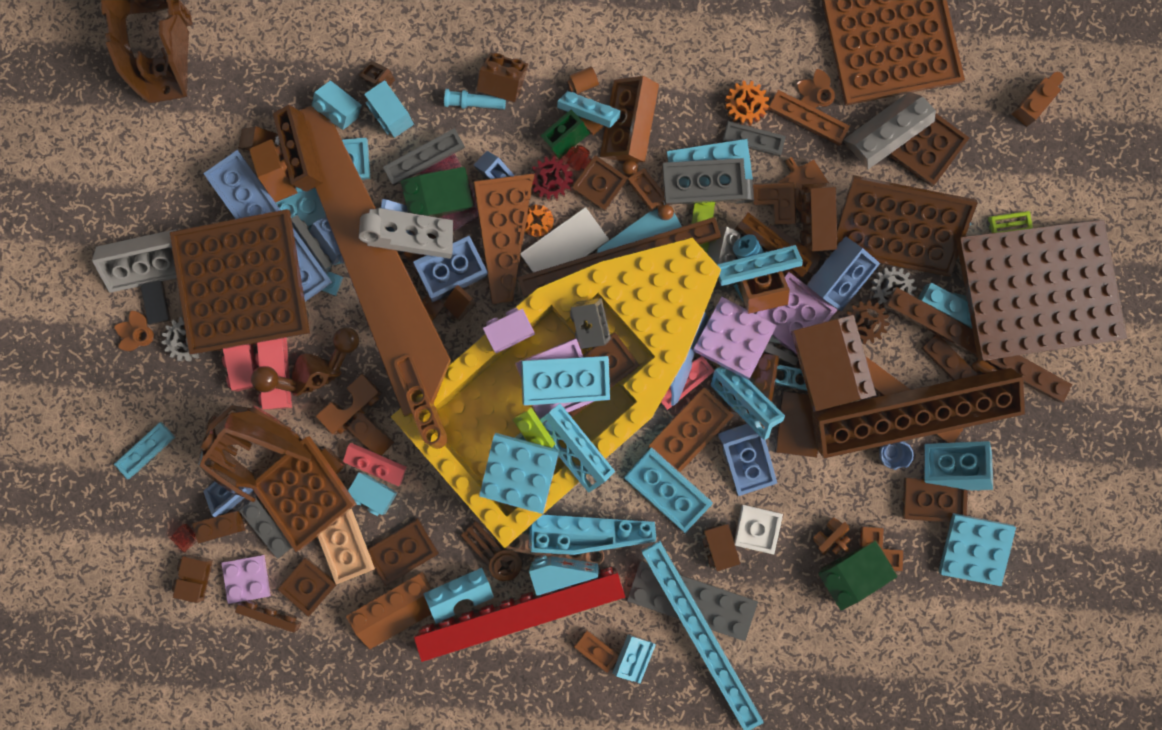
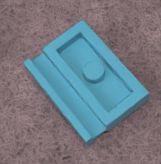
[612,634,656,683]

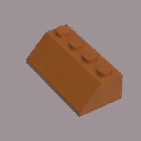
[600,76,659,163]
[346,572,432,649]

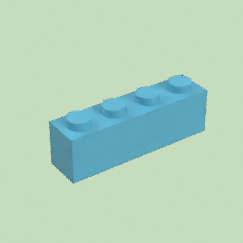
[918,283,972,328]

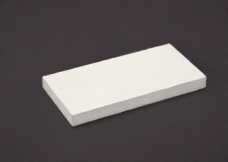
[520,207,609,272]

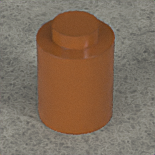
[567,66,599,94]

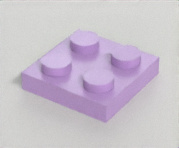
[222,555,271,604]

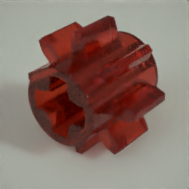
[565,145,592,170]

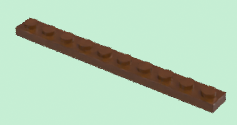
[518,217,721,298]
[885,287,1073,403]

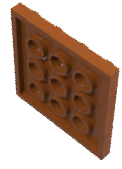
[253,436,357,552]

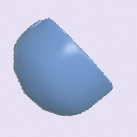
[879,441,913,470]

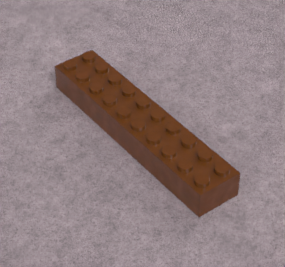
[812,368,1025,458]

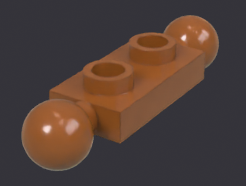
[622,160,674,221]

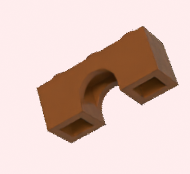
[316,374,382,435]

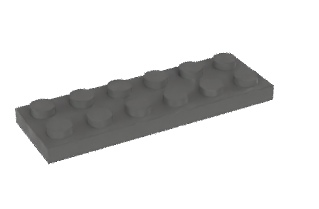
[627,561,758,641]

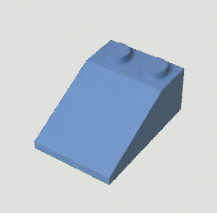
[718,424,778,496]

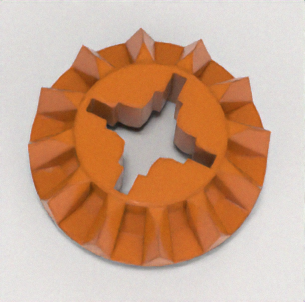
[525,204,554,237]

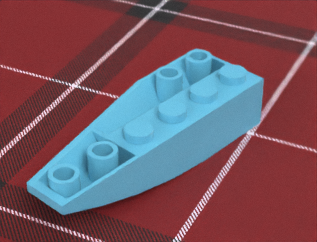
[529,515,656,555]

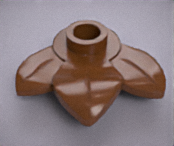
[797,69,835,108]
[114,311,154,351]

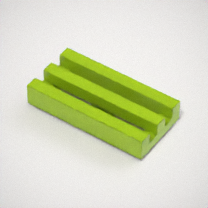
[988,211,1033,233]

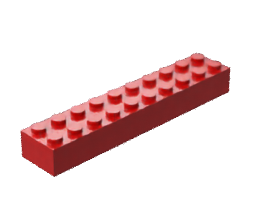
[414,567,626,662]

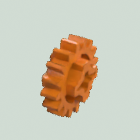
[725,80,769,126]

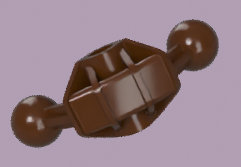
[251,327,360,397]

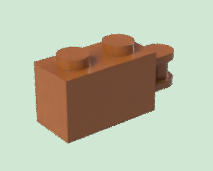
[1012,72,1064,127]

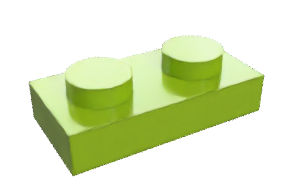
[513,408,556,448]

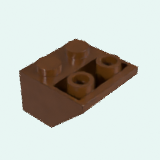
[477,53,529,102]

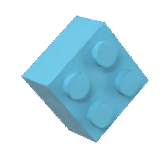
[365,80,414,138]

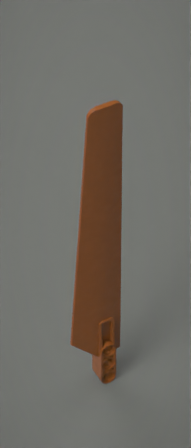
[300,105,451,449]

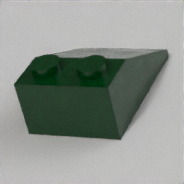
[401,167,475,218]
[819,540,898,611]

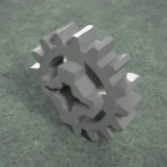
[870,266,916,311]
[162,317,199,362]

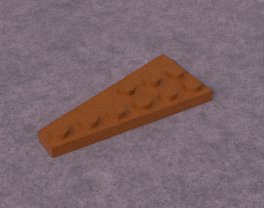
[473,174,534,304]

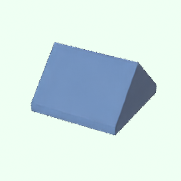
[203,482,254,517]

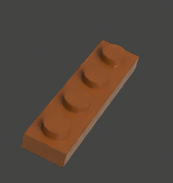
[768,90,850,146]

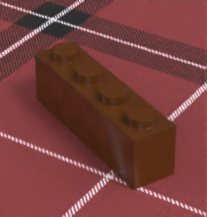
[273,105,323,192]

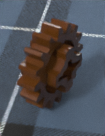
[846,299,890,344]

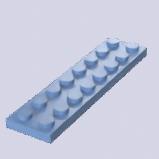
[203,150,333,302]

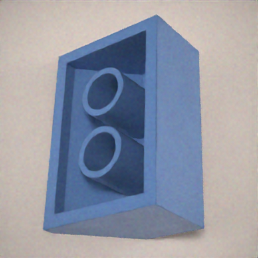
[413,236,487,303]
[807,237,880,311]

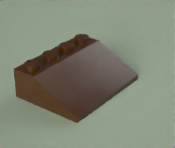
[791,315,876,412]

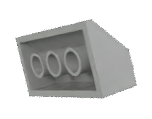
[843,92,936,169]
[92,229,177,293]

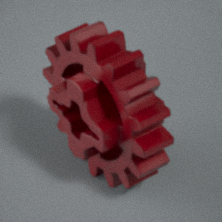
[532,156,573,201]

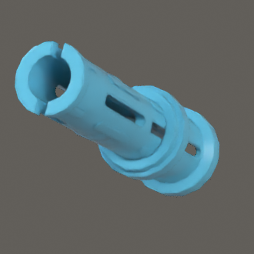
[444,89,506,110]

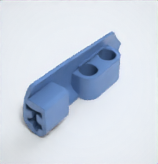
[669,312,708,406]

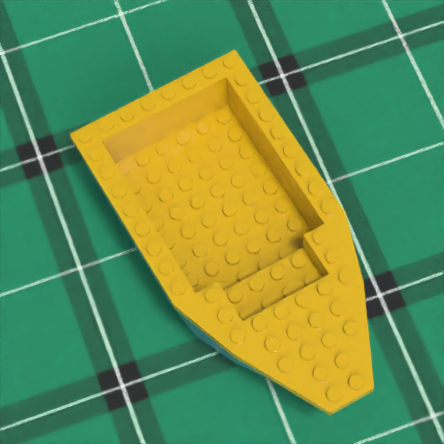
[391,238,721,548]

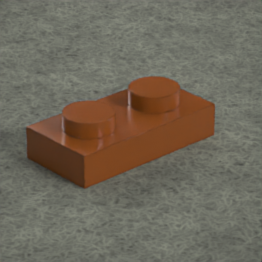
[574,630,619,673]

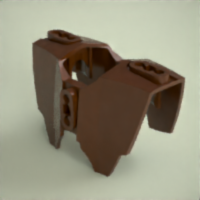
[101,0,193,103]
[197,405,312,502]

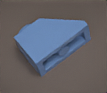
[474,151,515,180]

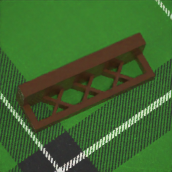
[734,212,813,279]

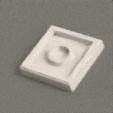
[734,505,783,554]

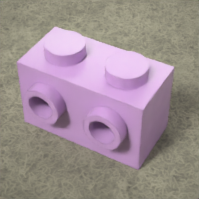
[483,308,535,353]

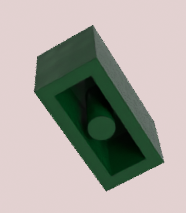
[540,109,590,160]

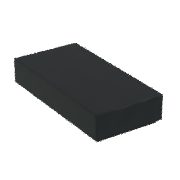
[141,281,171,325]

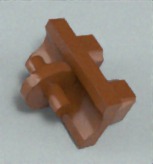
[813,517,850,555]

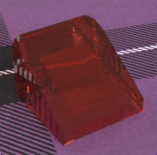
[170,524,197,553]

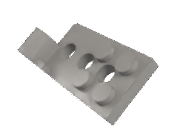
[359,208,453,259]

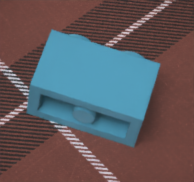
[312,81,362,130]
[348,472,398,516]

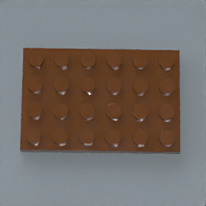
[830,175,978,277]

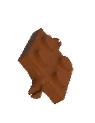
[779,157,830,213]

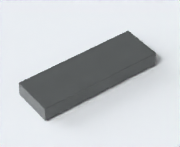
[722,121,786,157]

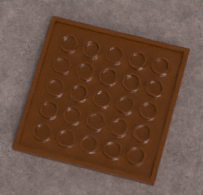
[170,209,310,355]

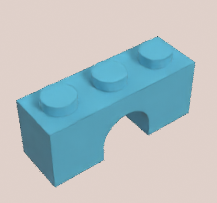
[423,568,494,624]

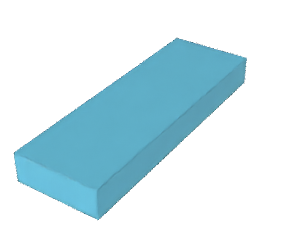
[114,422,175,479]

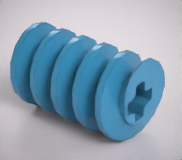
[733,234,764,259]

